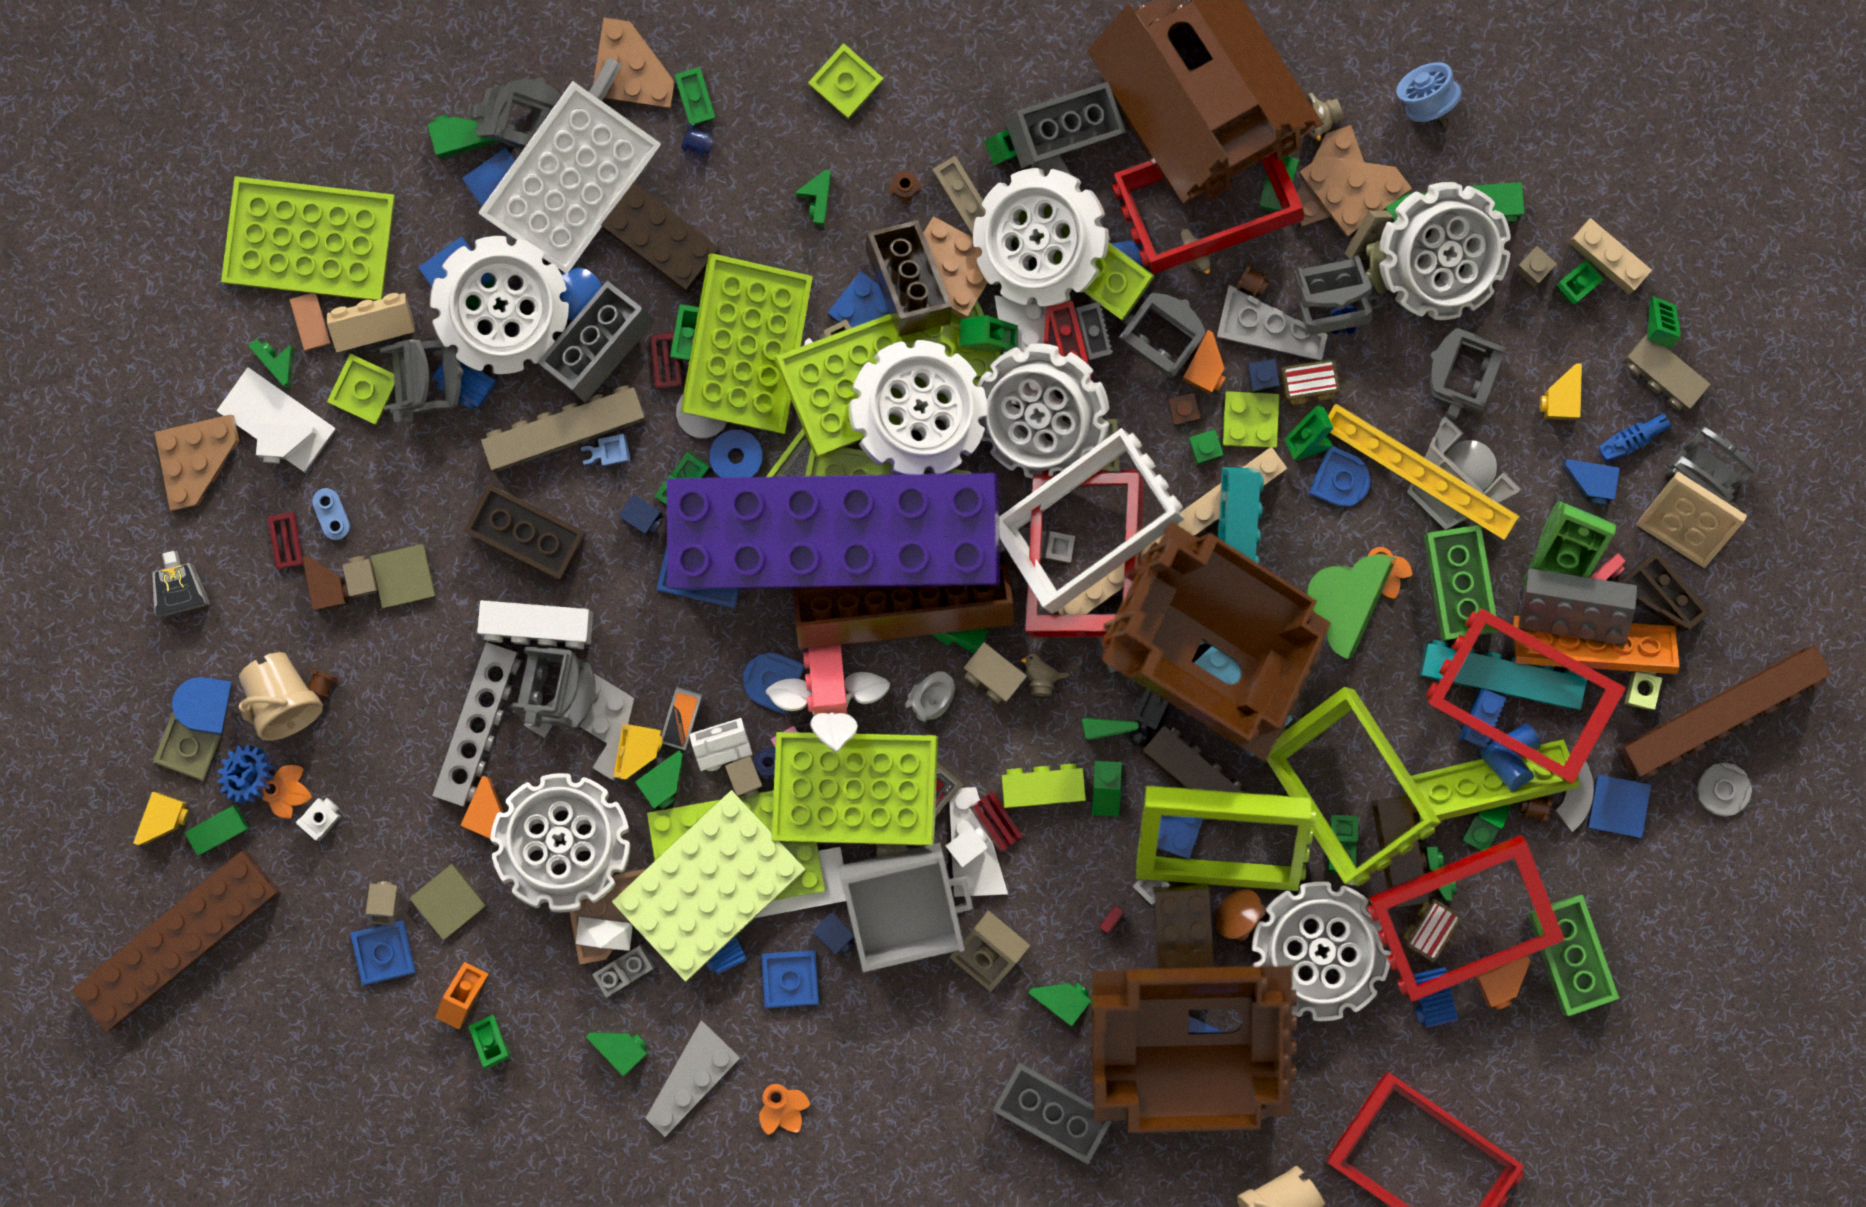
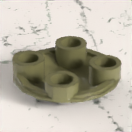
[1366,241,1387,294]

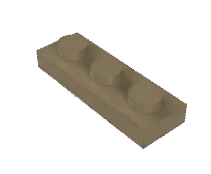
[932,156,986,236]

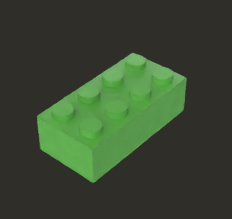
[1423,525,1499,641]
[1526,895,1619,1016]

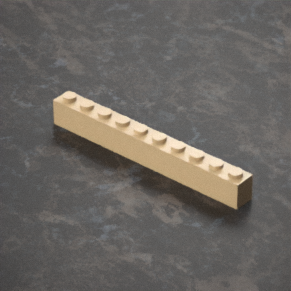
[1056,447,1287,615]

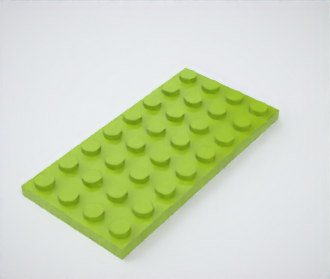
[774,301,1001,458]

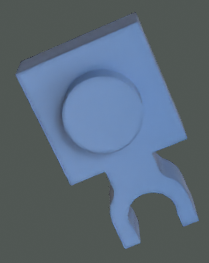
[581,434,630,467]

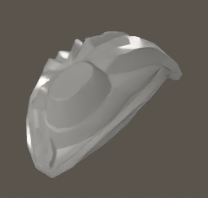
[906,671,955,722]

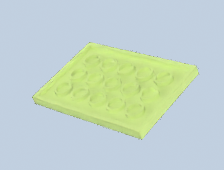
[612,790,806,982]

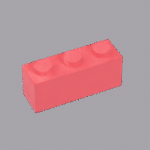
[803,645,848,716]

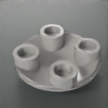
[1446,440,1497,491]

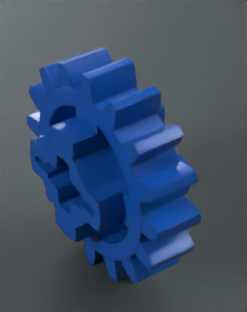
[217,744,274,804]

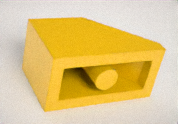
[1540,364,1582,420]
[612,724,662,779]
[134,792,189,845]

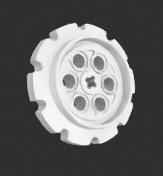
[973,168,1109,307]
[1379,182,1511,320]
[430,236,569,374]
[849,340,987,475]
[977,344,1109,478]
[491,773,630,912]
[1251,882,1391,1021]

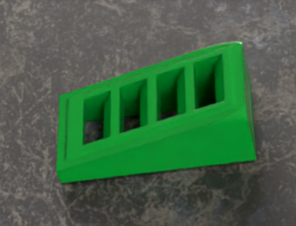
[1647,296,1680,349]
[1081,718,1139,741]

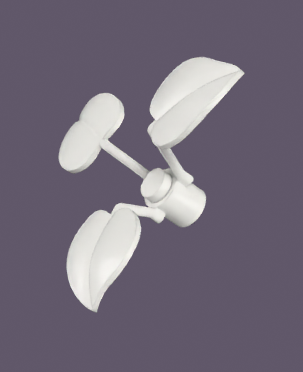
[766,672,890,753]

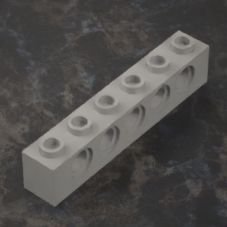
[432,642,522,807]

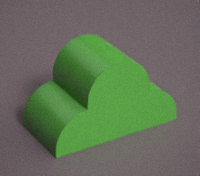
[1522,501,1616,587]
[1308,554,1397,659]

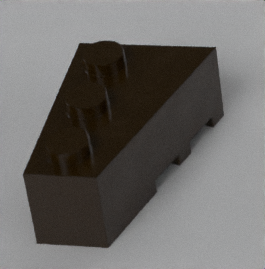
[1618,551,1710,632]

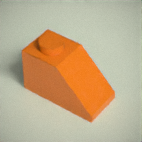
[1182,330,1226,395]
[460,776,503,839]
[1475,956,1530,1010]
[435,962,488,1029]

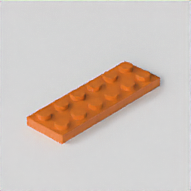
[1512,616,1679,674]

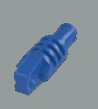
[1598,413,1671,463]

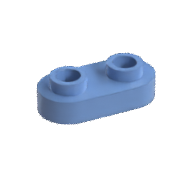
[312,488,351,541]

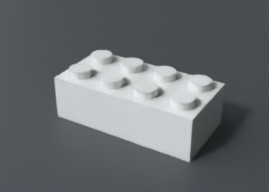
[477,600,593,649]

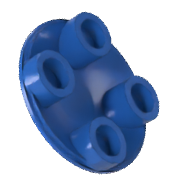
[559,268,602,321]

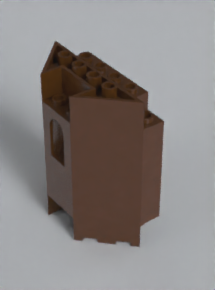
[1087,0,1324,204]
[1103,521,1331,762]
[1090,966,1297,1133]

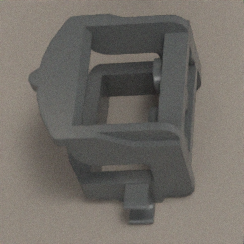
[467,78,561,150]
[1294,255,1380,335]
[1118,293,1205,381]
[1430,328,1506,420]
[380,340,463,423]
[1664,427,1757,509]
[512,647,598,729]

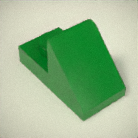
[795,170,831,227]
[1554,259,1604,307]
[670,304,699,361]
[249,339,295,389]
[1284,406,1334,461]
[1092,761,1122,816]
[1462,805,1511,851]
[469,1015,511,1070]

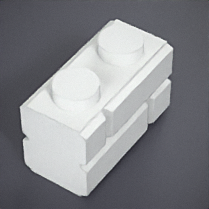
[690,718,752,771]

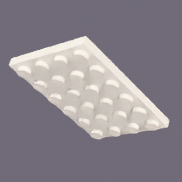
[479,81,661,274]

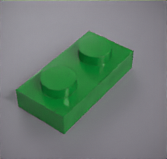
[674,67,716,127]

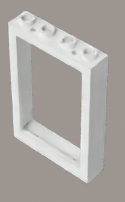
[999,428,1184,614]

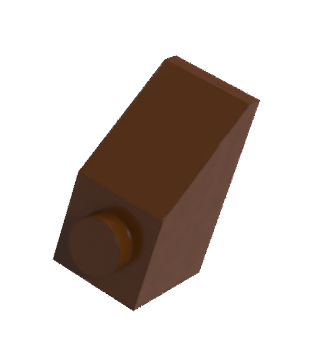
[302,556,351,611]

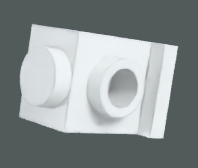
[296,798,341,841]

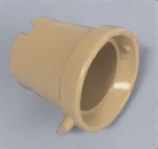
[239,652,323,741]
[1237,1166,1325,1207]

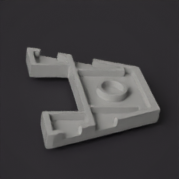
[1407,416,1522,530]
[524,674,635,781]

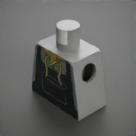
[152,551,210,617]

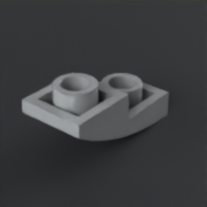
[592,944,656,997]

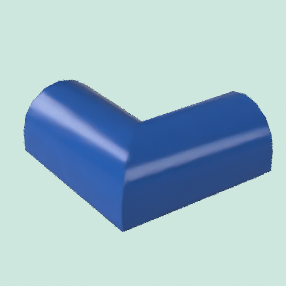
[1480,723,1540,791]

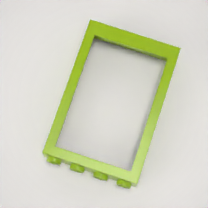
[1267,687,1441,886]
[1136,786,1316,891]

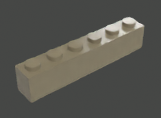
[481,385,646,473]

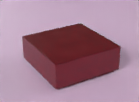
[1099,905,1123,933]

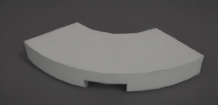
[1555,761,1594,832]

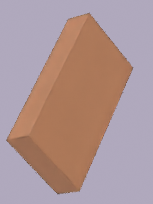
[290,293,331,352]

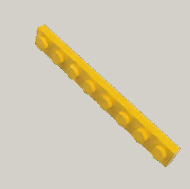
[1328,404,1520,540]

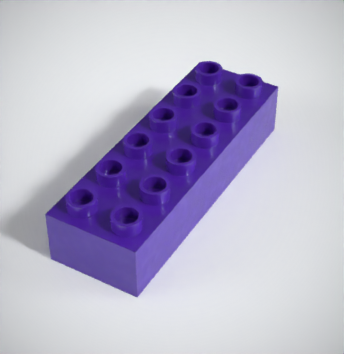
[667,473,1000,590]

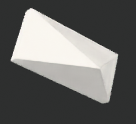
[576,917,633,950]

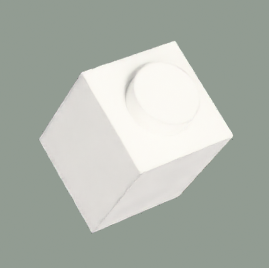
[946,826,989,868]

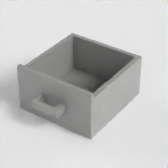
[839,843,973,972]

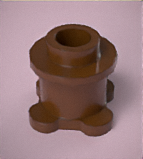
[889,171,921,203]
[1236,264,1269,298]
[308,668,338,701]
[1519,797,1553,824]

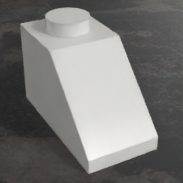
[256,423,317,464]

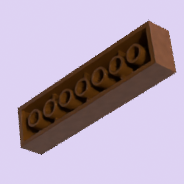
[793,564,1014,649]
[1616,645,1831,780]
[72,851,281,1032]

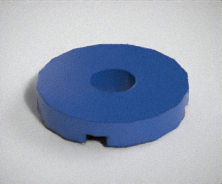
[709,430,763,478]

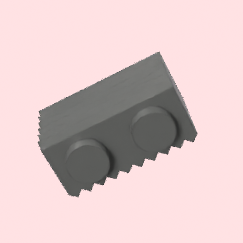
[1075,302,1113,363]

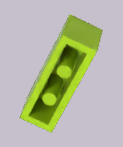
[1001,764,1086,808]

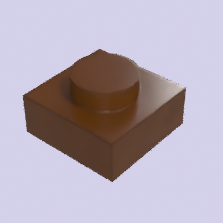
[1168,393,1201,426]

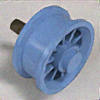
[1396,62,1462,128]

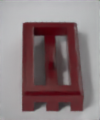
[650,333,683,389]
[267,512,304,570]
[969,792,1023,852]

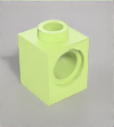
[1624,672,1662,711]

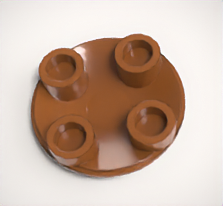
[1215,889,1266,941]

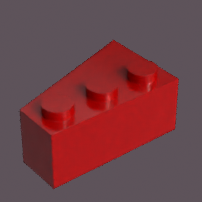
[1044,300,1093,392]

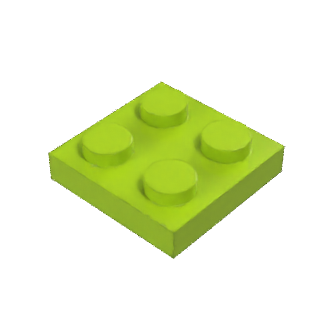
[808,43,884,119]
[327,354,395,426]
[1223,391,1279,448]

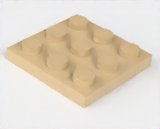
[1637,472,1747,569]

